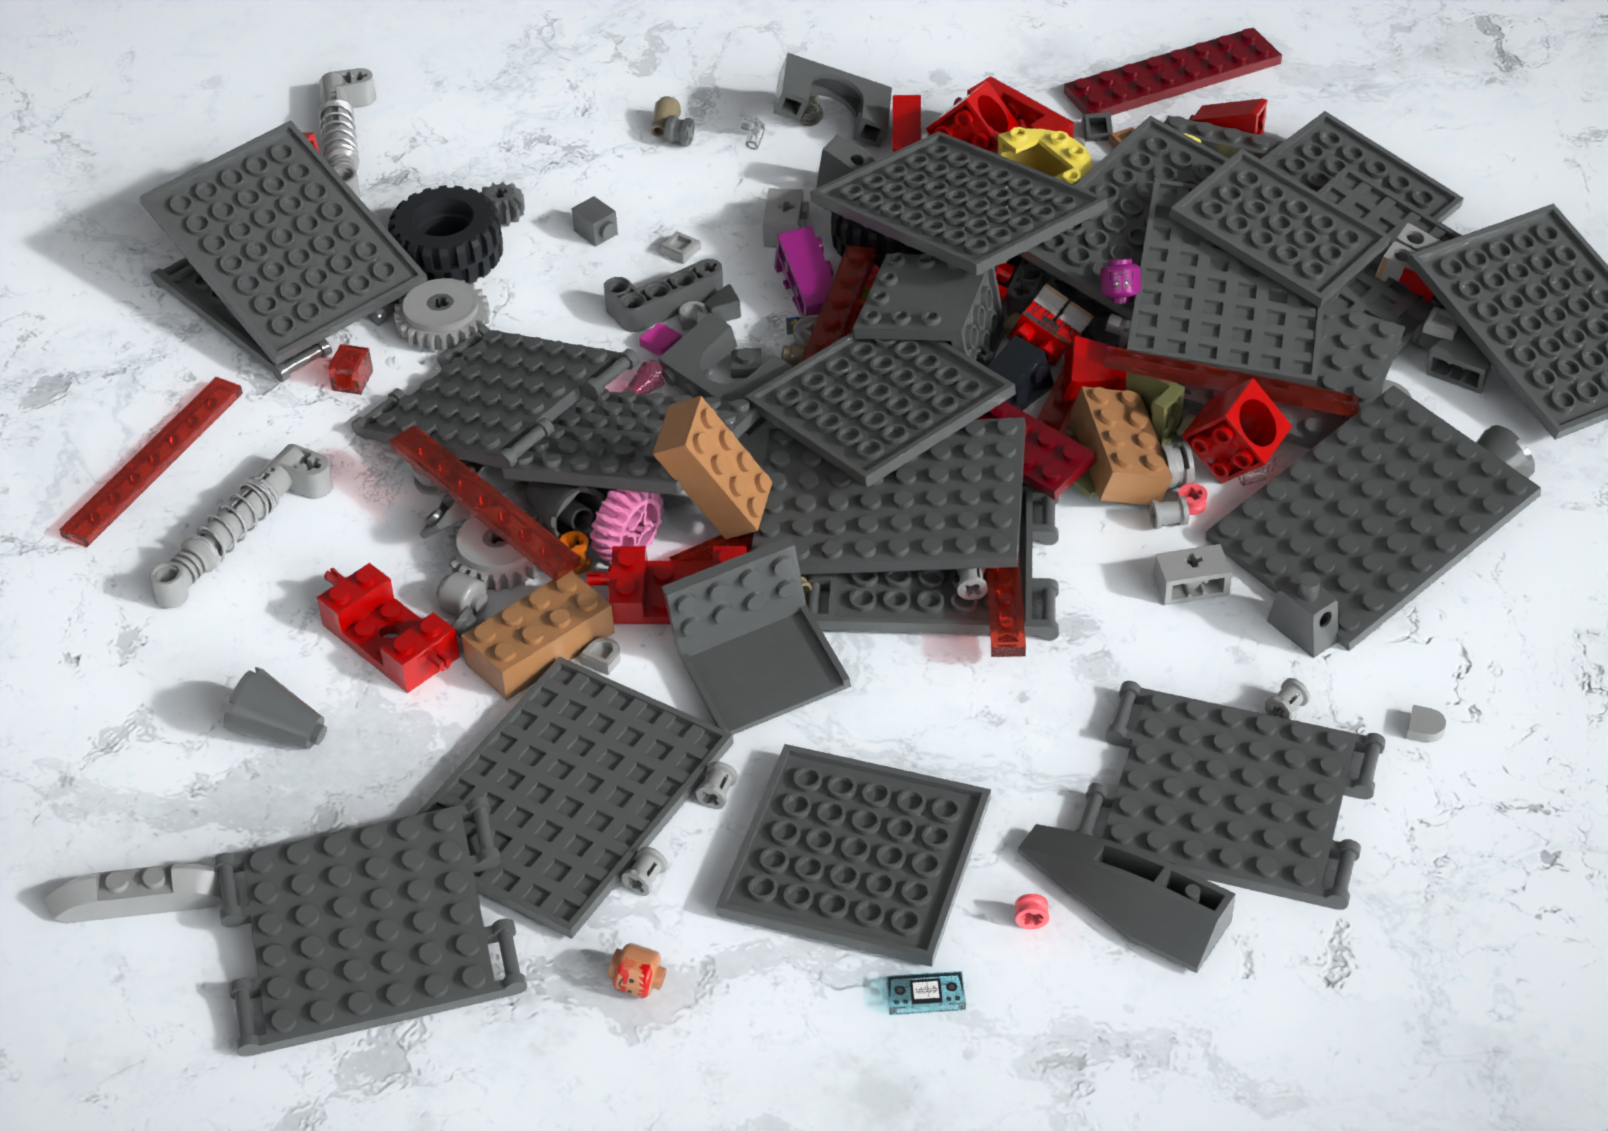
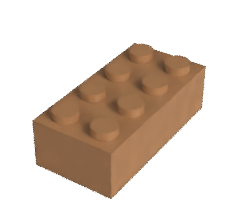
[1069,386,1173,506]
[653,396,772,539]
[461,570,615,701]

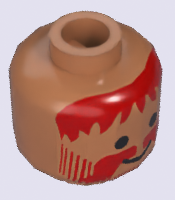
[607,943,667,999]

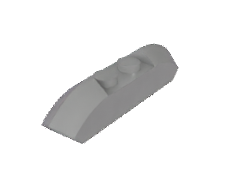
[43,863,222,924]

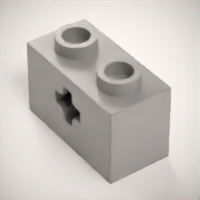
[763,188,809,248]
[1153,544,1232,606]

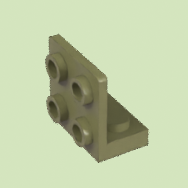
[1126,364,1185,445]

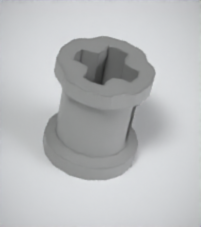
[1149,496,1189,529]
[956,568,987,600]
[1265,678,1310,720]
[695,761,738,809]
[621,846,668,896]

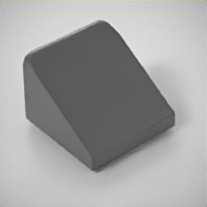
[1081,112,1113,142]

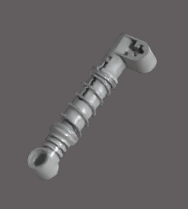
[318,68,376,198]
[149,444,333,608]

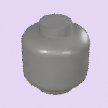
[436,571,488,617]

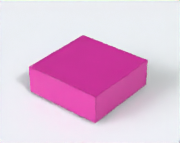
[639,322,682,356]

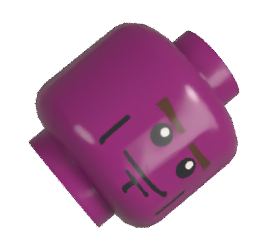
[1100,259,1141,304]

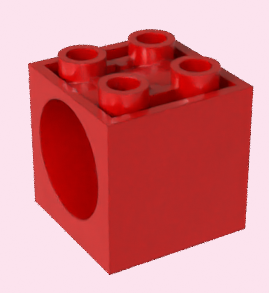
[926,81,1021,152]
[1182,378,1293,484]

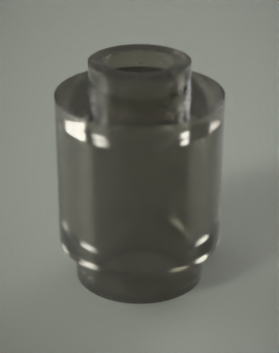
[798,96,823,126]

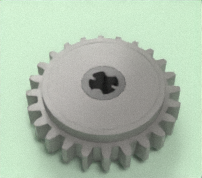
[393,278,490,350]
[446,507,552,592]

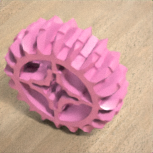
[590,489,664,564]

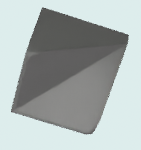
[703,284,741,321]

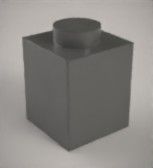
[571,196,618,247]

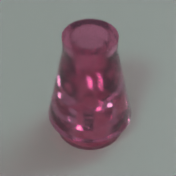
[623,359,665,395]

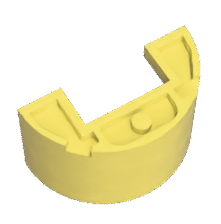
[998,127,1092,185]

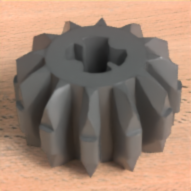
[479,181,525,226]

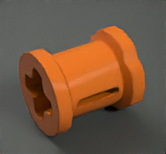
[559,531,591,575]

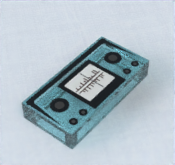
[886,971,966,1015]

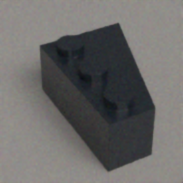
[987,335,1055,411]

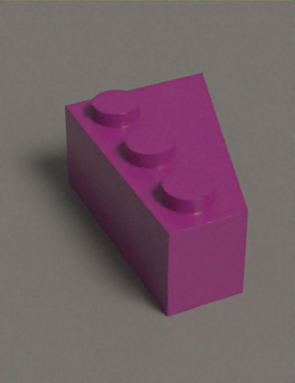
[774,226,844,316]

